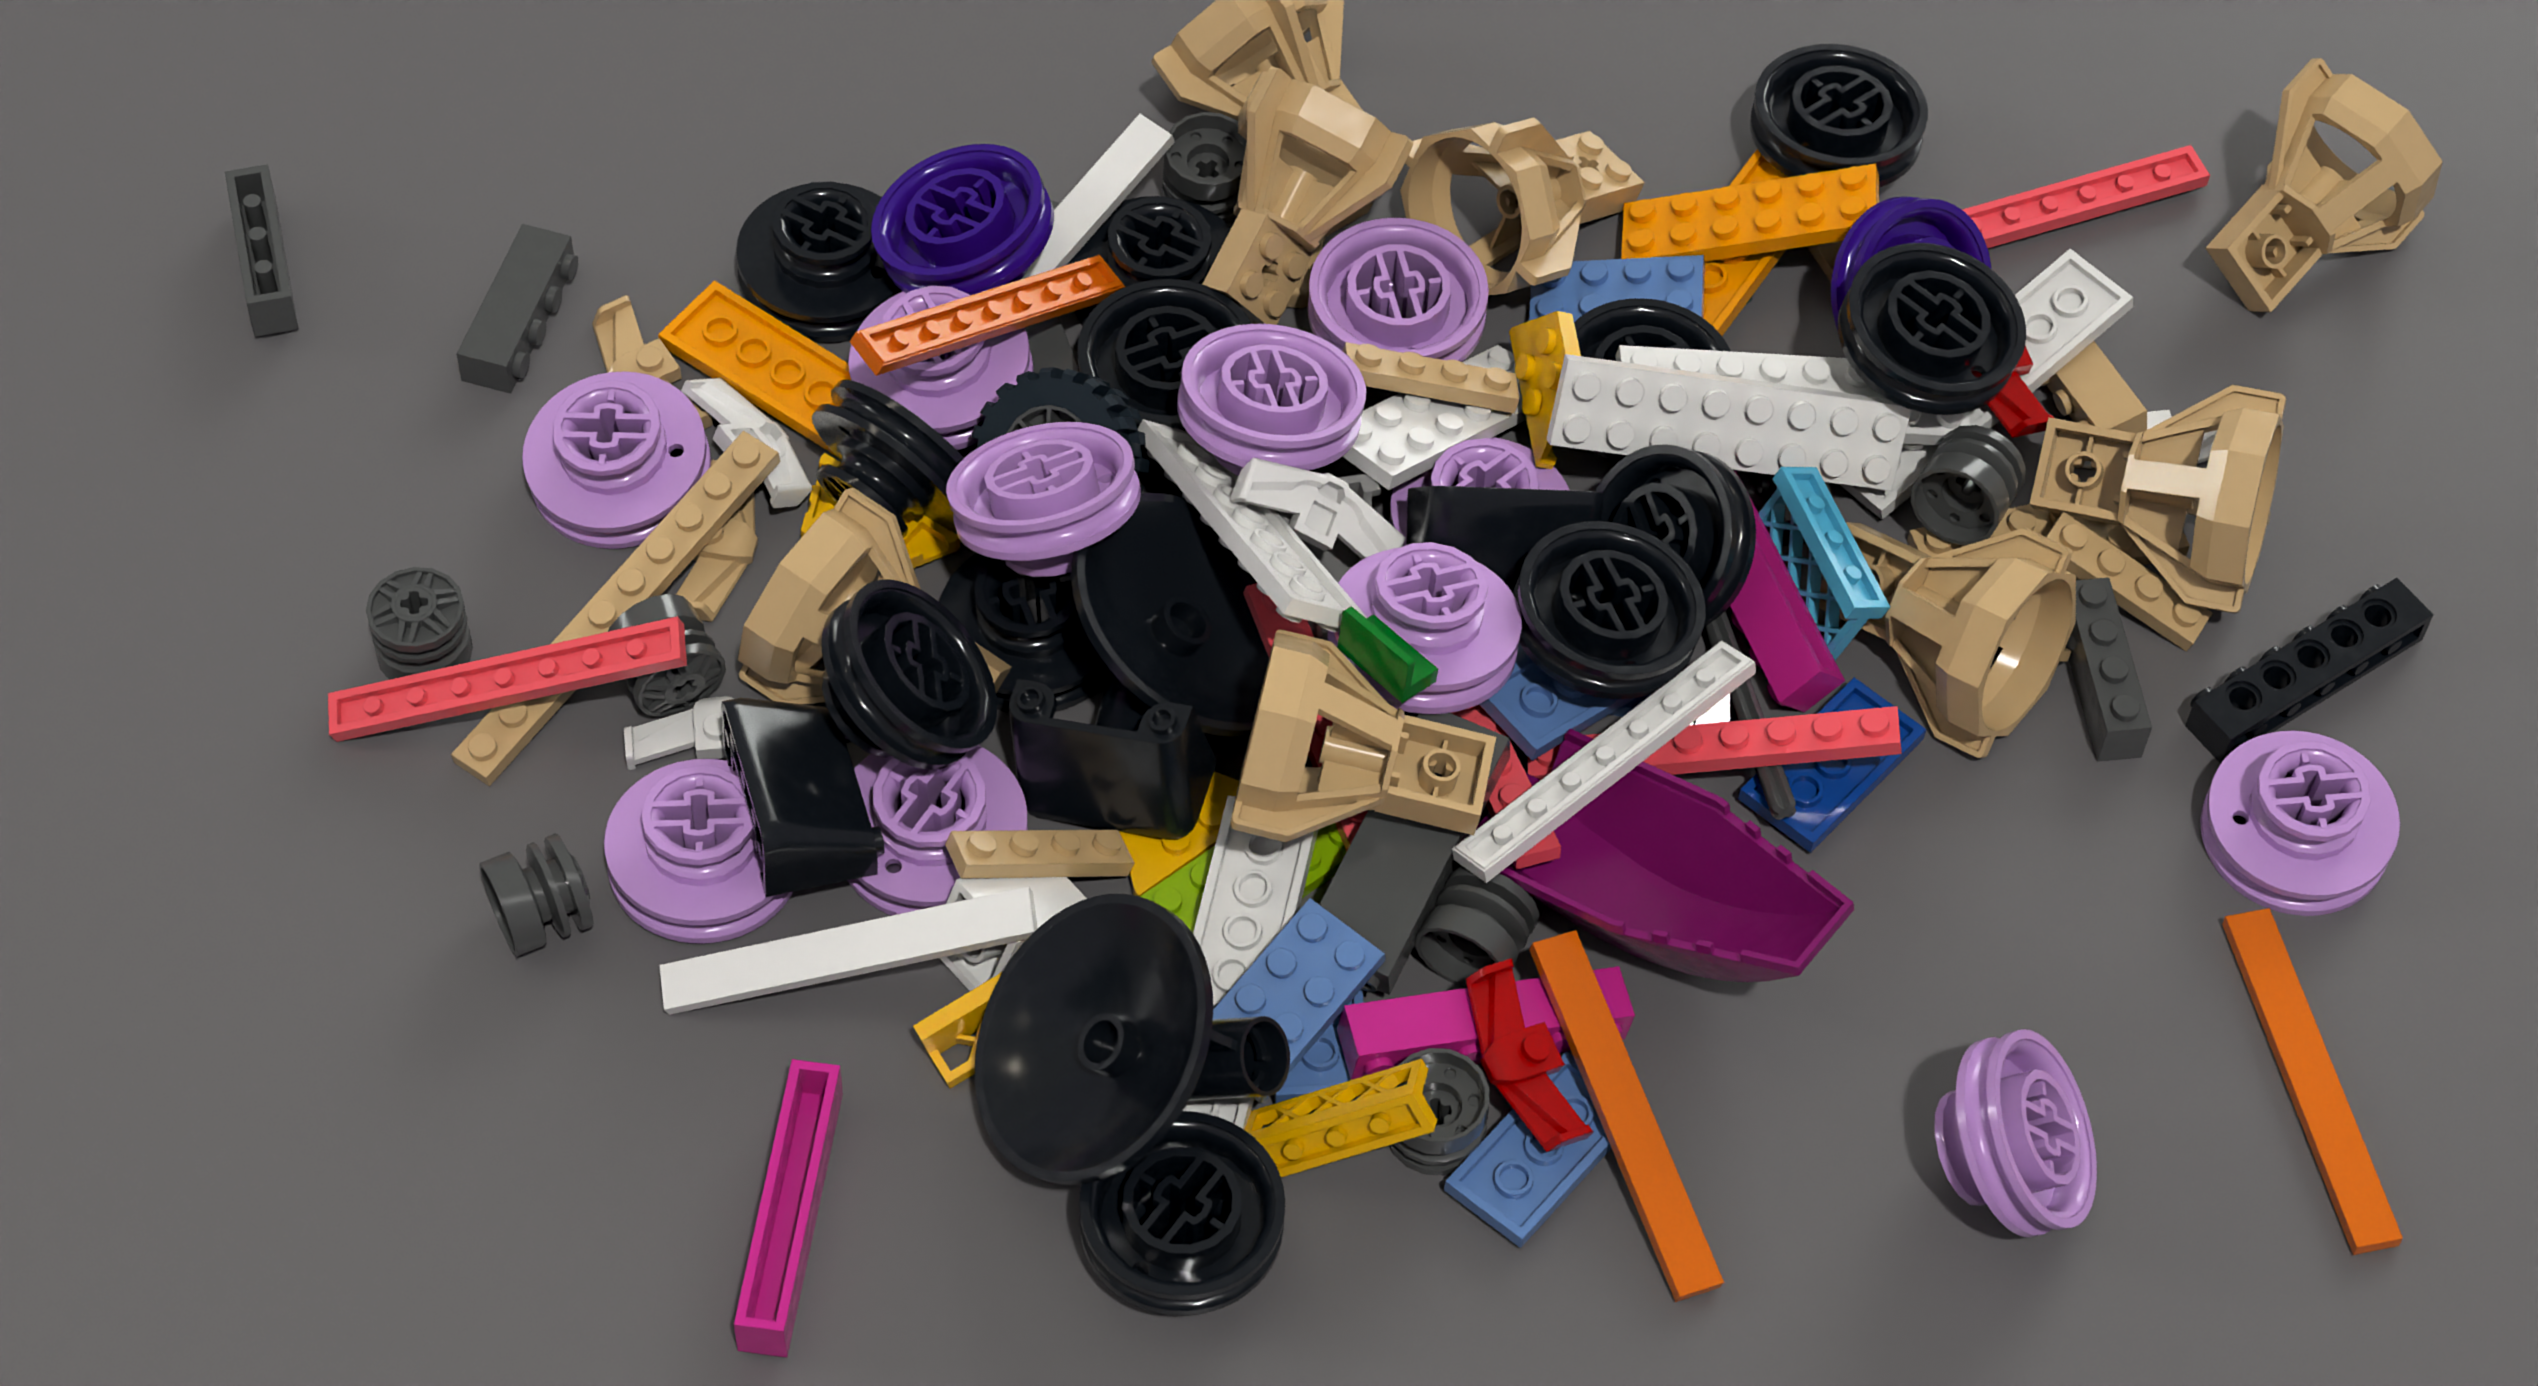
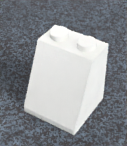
[940,877,1087,991]

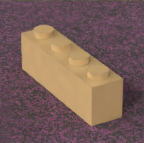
[2041,341,2147,433]

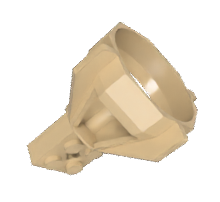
[1151,0,1362,121]
[2205,58,2443,312]
[1202,67,1413,325]
[1400,117,1645,296]
[2029,385,2286,614]
[738,488,1012,704]
[1819,522,2076,758]
[1230,629,1496,842]

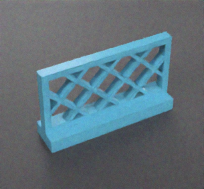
[1758,467,1890,661]

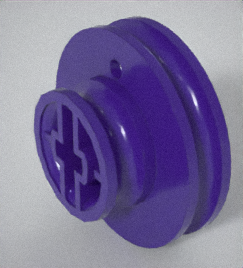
[871,144,1054,295]
[1831,196,1992,330]

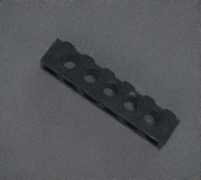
[2185,578,2434,764]

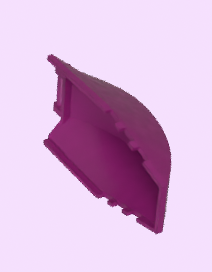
[1476,729,1854,982]

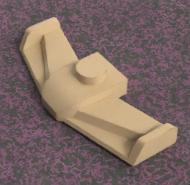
[592,295,713,430]
[676,460,758,622]

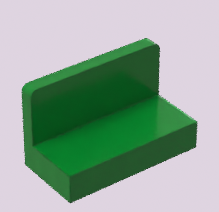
[1337,607,1438,703]

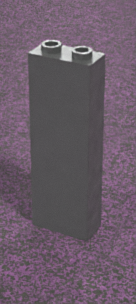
[1319,713,1510,995]

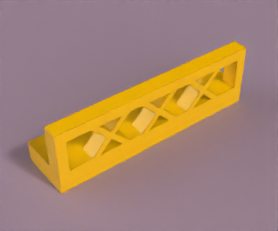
[913,972,1002,1089]
[1244,1058,1437,1177]

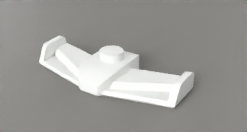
[681,377,813,508]
[1230,457,1406,560]
[624,696,734,770]

